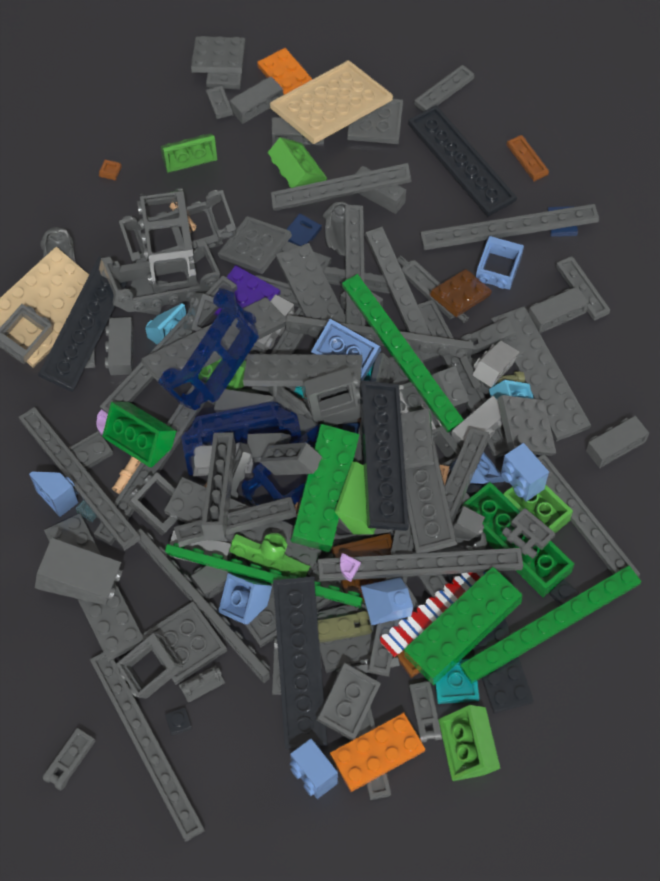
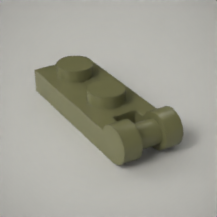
[318,611,372,643]

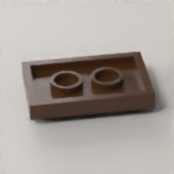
[430,269,492,317]

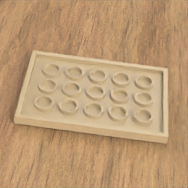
[270,60,393,144]
[0,247,89,368]

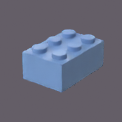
[311,319,381,381]

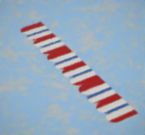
[380,571,500,657]

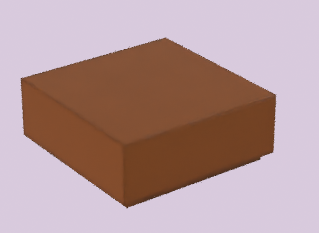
[99,160,122,180]

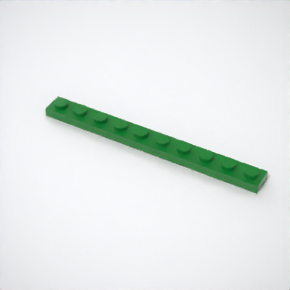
[342,274,464,433]
[165,543,363,608]
[460,565,641,684]

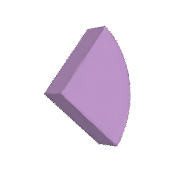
[96,409,108,435]
[340,553,361,582]

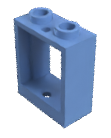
[476,236,524,290]

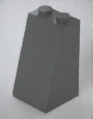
[35,538,123,605]

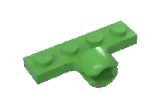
[229,533,310,578]

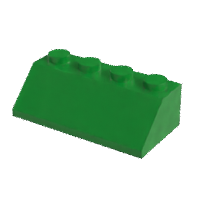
[102,402,176,467]

